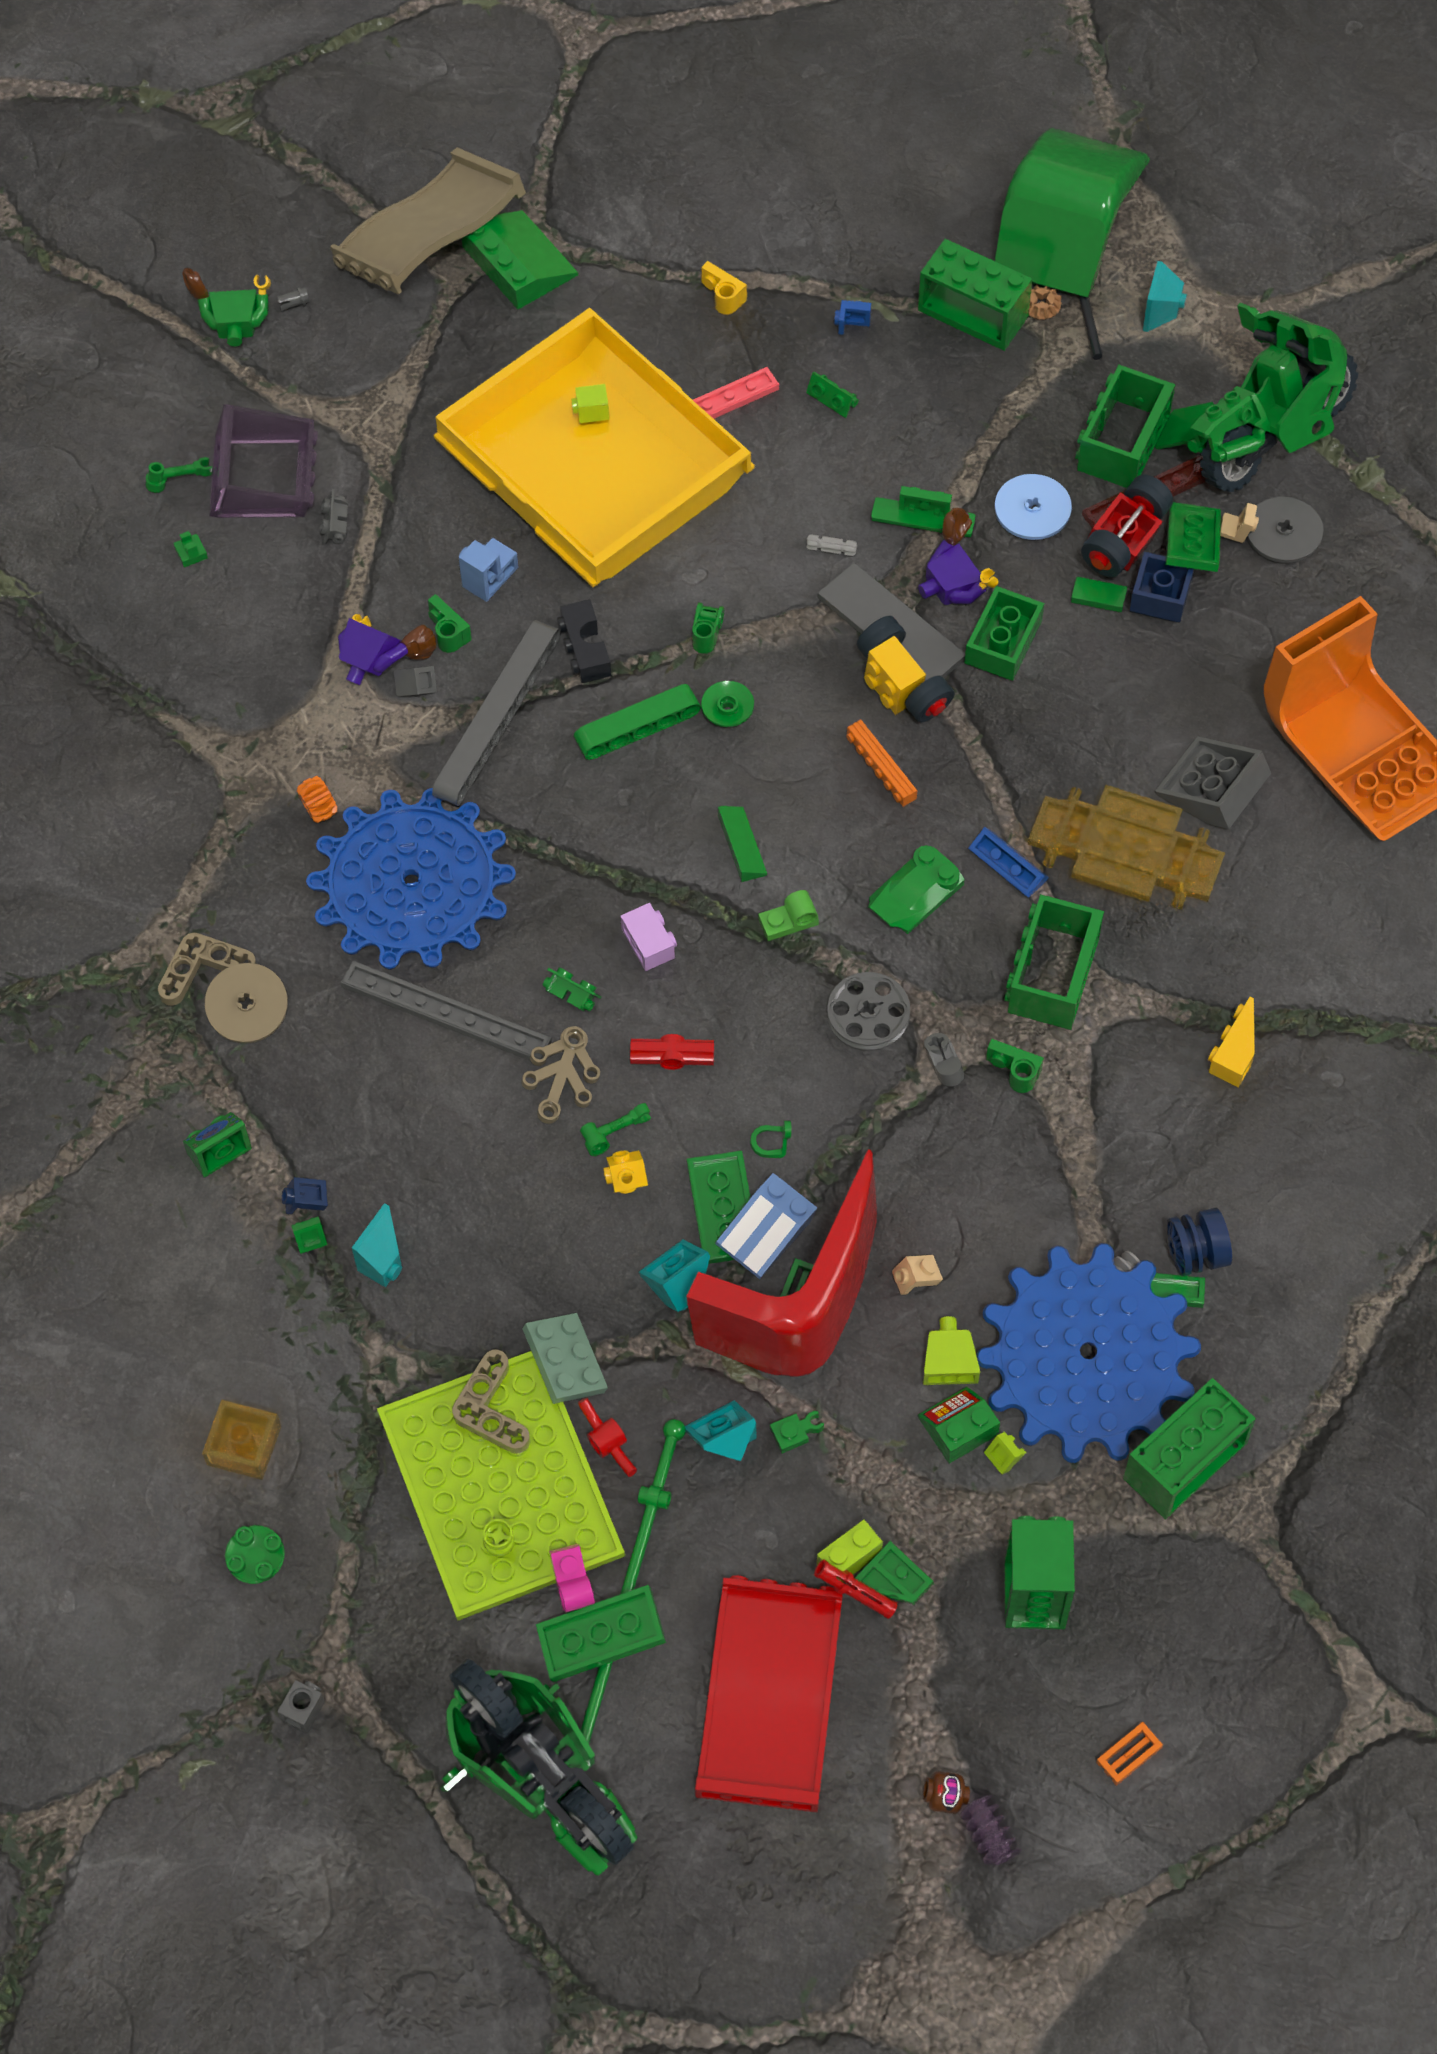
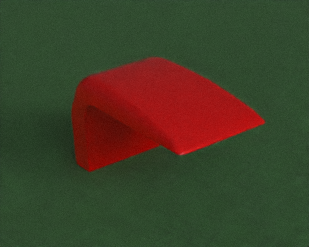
[686,1149,877,1377]

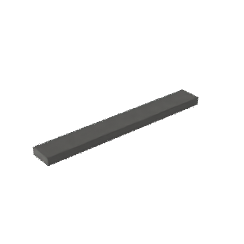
[341,961,552,1060]

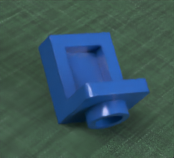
[834,300,871,335]

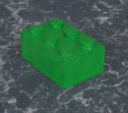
[965,586,1044,681]

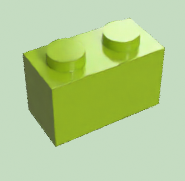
[817,1520,883,1582]

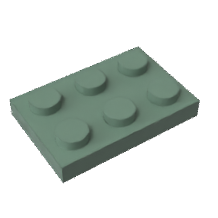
[522,1313,608,1404]

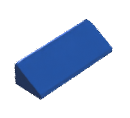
[968,827,1049,897]

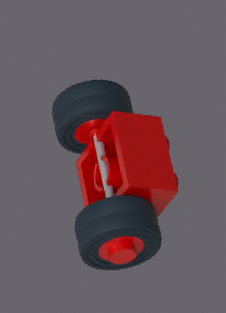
[1081,474,1173,577]

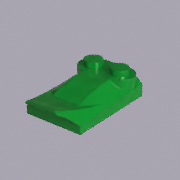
[868,845,965,934]

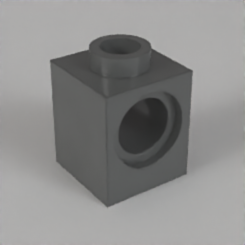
[277,1680,325,1733]

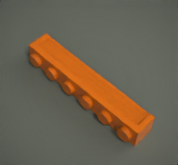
[846,720,917,807]

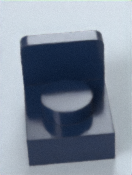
[282,1177,328,1215]

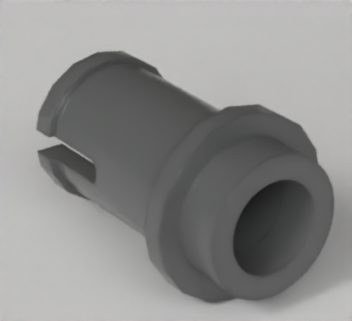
[277,287,310,311]

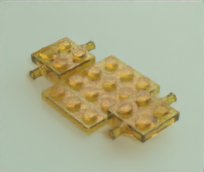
[1028,785,1225,909]

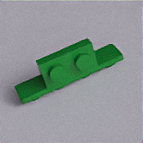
[871,486,976,537]

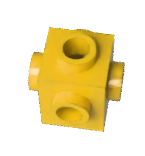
[603,1150,648,1194]

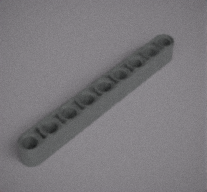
[432,620,560,806]

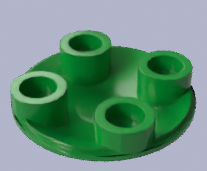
[225,1525,285,1584]

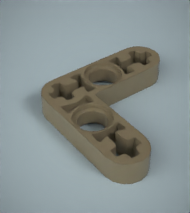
[158,933,256,1006]
[452,1350,530,1454]

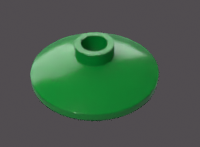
[701,681,754,727]

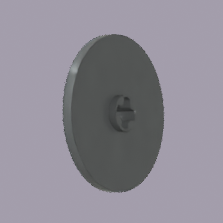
[1247,497,1323,563]

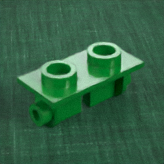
[806,372,859,418]
[543,967,602,1012]

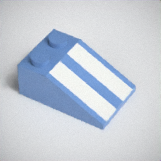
[716,1173,817,1279]

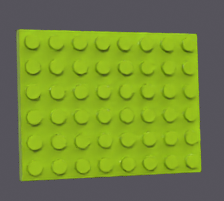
[377,1351,625,1621]

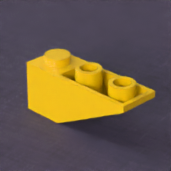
[1208,997,1255,1088]

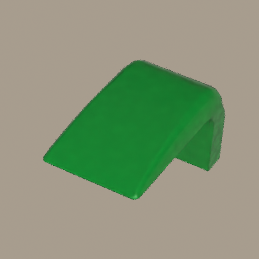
[995,128,1150,297]

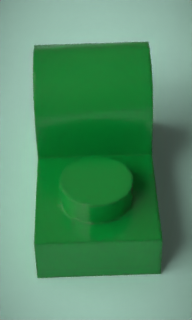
[428,594,472,653]
[986,1039,1044,1093]

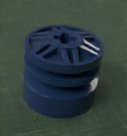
[1167,1207,1232,1277]

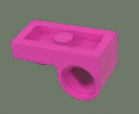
[549,1544,595,1612]

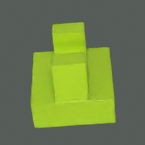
[984,1432,1026,1475]

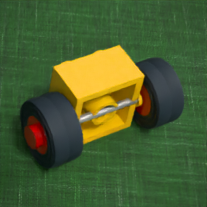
[857,615,955,723]

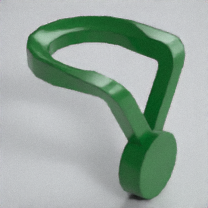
[750,1121,791,1158]

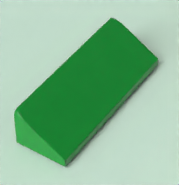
[718,806,767,882]

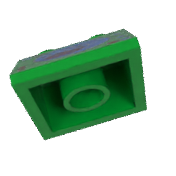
[183,1112,252,1178]

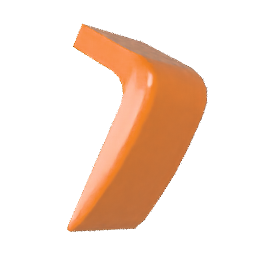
[1264,596,1437,841]

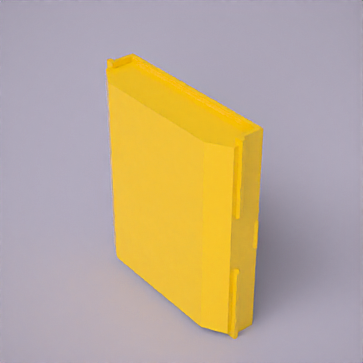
[434,308,755,587]

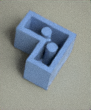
[459,538,518,602]

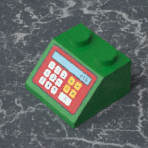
[918,1387,1000,1464]

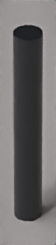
[1079,296,1103,360]

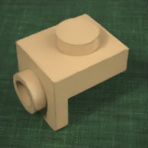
[1220,503,1259,543]
[892,1255,943,1295]

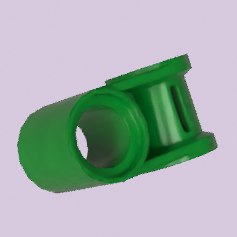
[692,602,725,654]

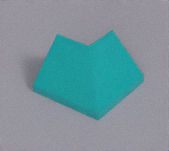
[685,1400,757,1461]

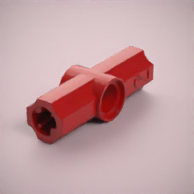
[630,1034,714,1070]

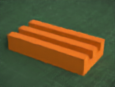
[1096,1722,1163,1786]

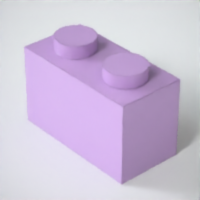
[620,903,677,971]

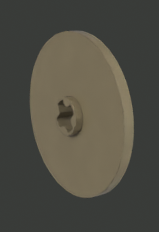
[205,963,288,1043]

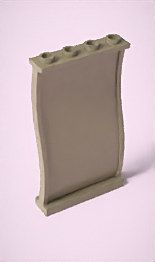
[330,147,526,295]

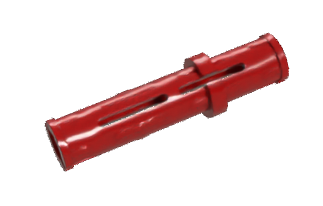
[814,1560,897,1619]

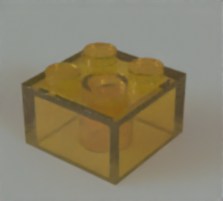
[202,1400,281,1480]

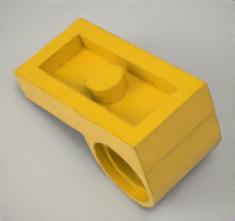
[701,261,747,315]

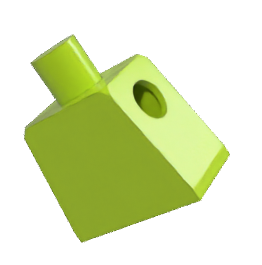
[923,1316,980,1385]

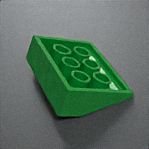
[462,210,578,310]

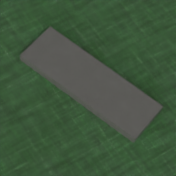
[818,563,965,681]

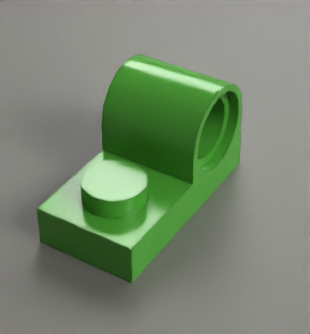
[758,890,819,941]

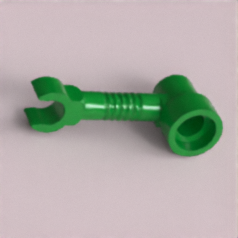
[145,457,213,493]
[580,1103,651,1156]

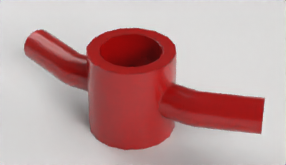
[577,1397,637,1477]

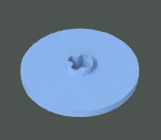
[995,474,1072,540]

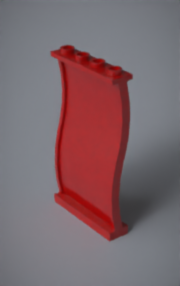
[695,1575,843,1813]

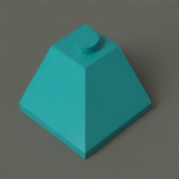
[1143,261,1187,332]
[352,1203,402,1287]
[639,1239,710,1312]

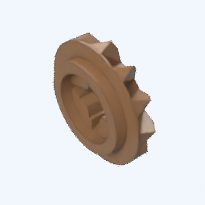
[1028,284,1061,319]

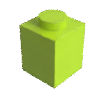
[571,384,610,423]

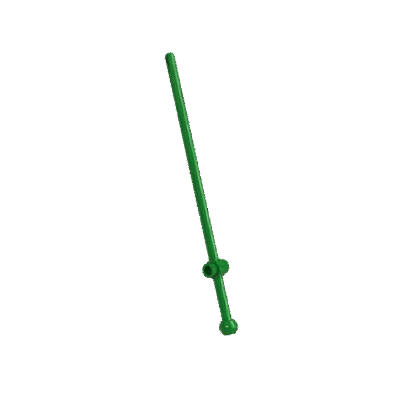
[580,1419,686,1744]

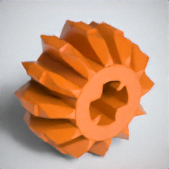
[297,776,337,823]

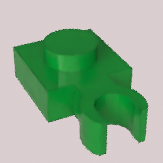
[770,1411,824,1453]

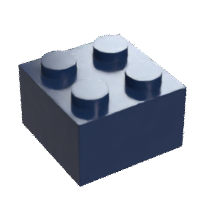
[1130,552,1194,623]

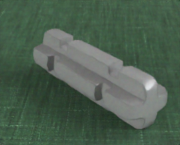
[806,534,857,556]

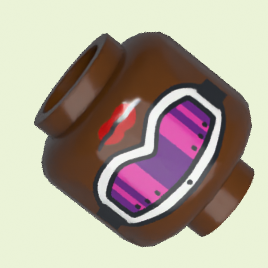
[923,1771,970,1814]

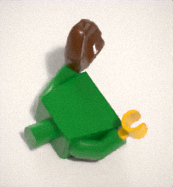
[182,268,271,347]

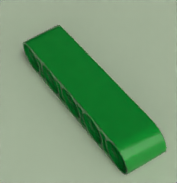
[573,684,701,760]

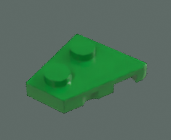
[855,1541,934,1605]

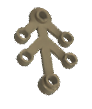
[522,1026,600,1124]

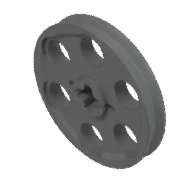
[827,972,910,1050]

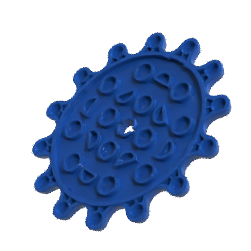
[306,788,516,970]
[976,1243,1201,1463]

